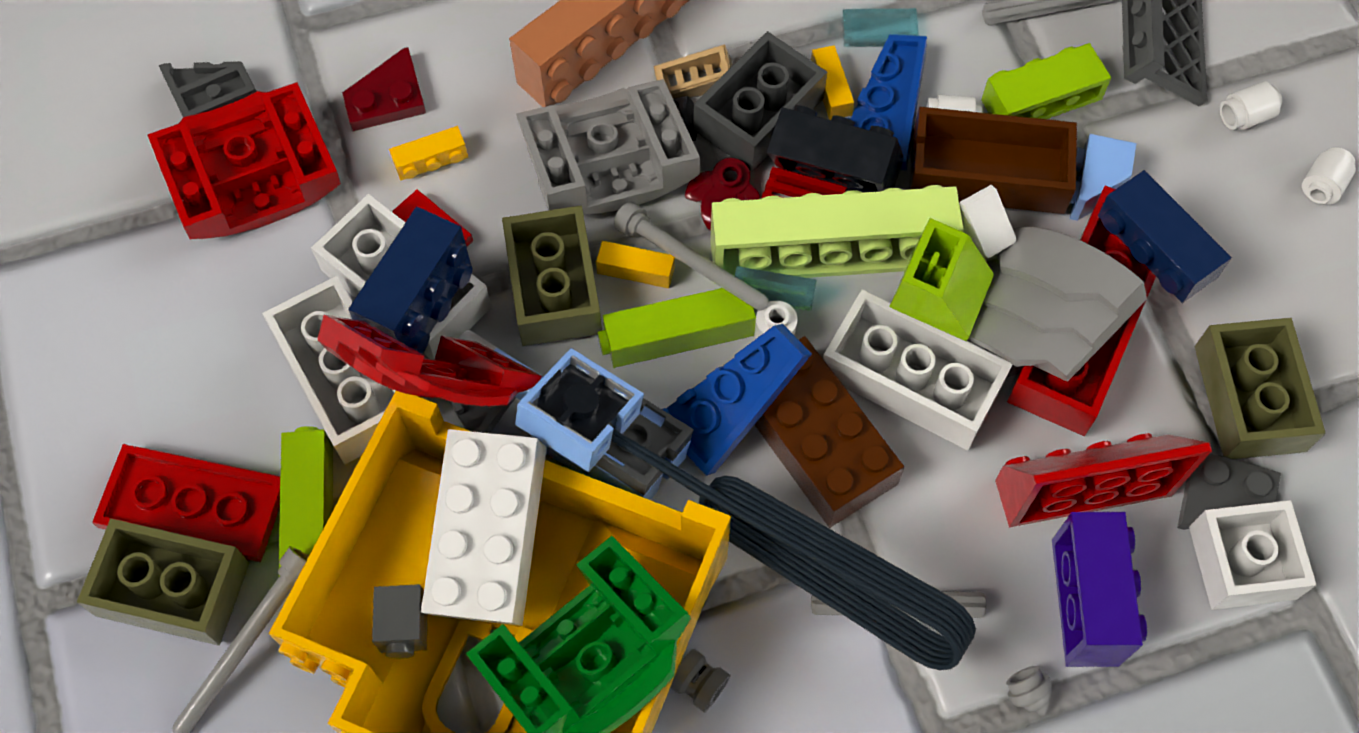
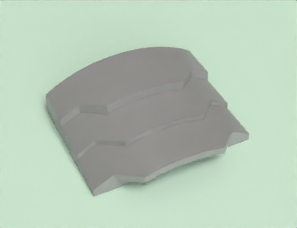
[516,79,700,214]
[967,227,1147,382]

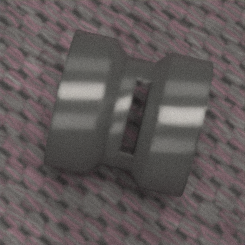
[670,649,731,713]

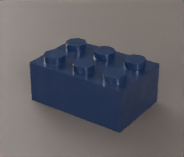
[348,206,473,354]

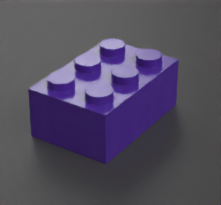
[1052,512,1147,667]

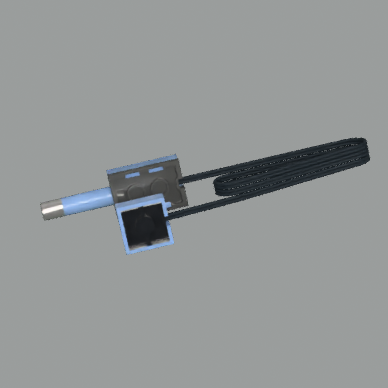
[458,330,976,670]

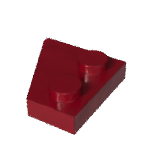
[342,47,426,131]

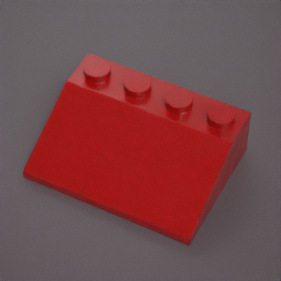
[995,433,1212,528]

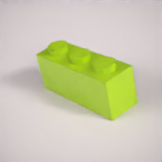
[981,43,1112,119]

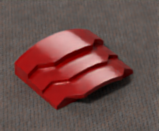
[147,82,341,239]
[317,314,541,406]

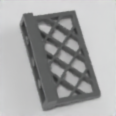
[1122,0,1207,106]

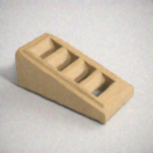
[654,44,733,99]

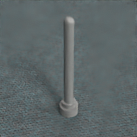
[614,202,768,310]
[172,546,309,733]

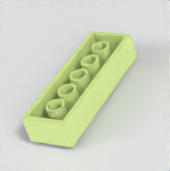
[711,185,964,284]

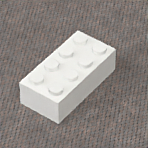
[311,194,492,360]
[262,275,396,465]
[823,289,1013,451]
[421,429,547,626]

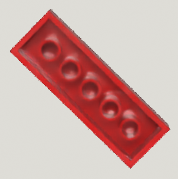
[1007,185,1156,437]

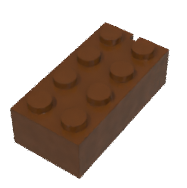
[909,106,1077,214]
[755,336,905,528]

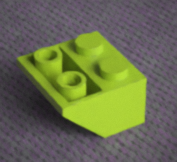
[889,218,994,342]

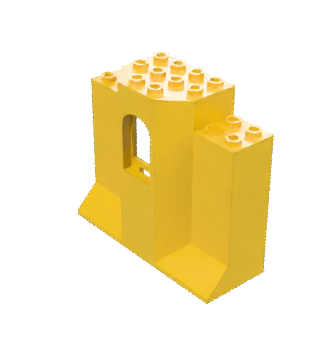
[268,391,731,733]

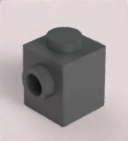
[372,584,428,659]

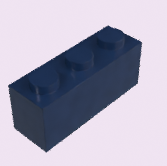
[1098,170,1232,304]

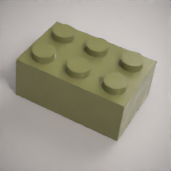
[502,205,602,347]
[1194,317,1326,459]
[77,518,250,646]

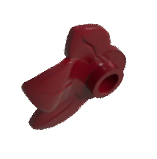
[685,158,760,231]

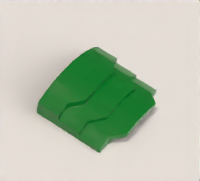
[466,536,691,733]

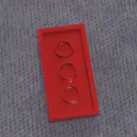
[92,444,281,563]

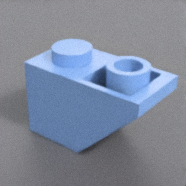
[1070,134,1137,221]

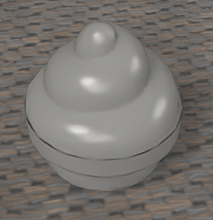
[1006,666,1052,716]

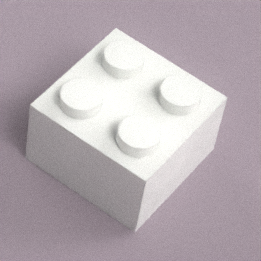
[1189,500,1316,610]

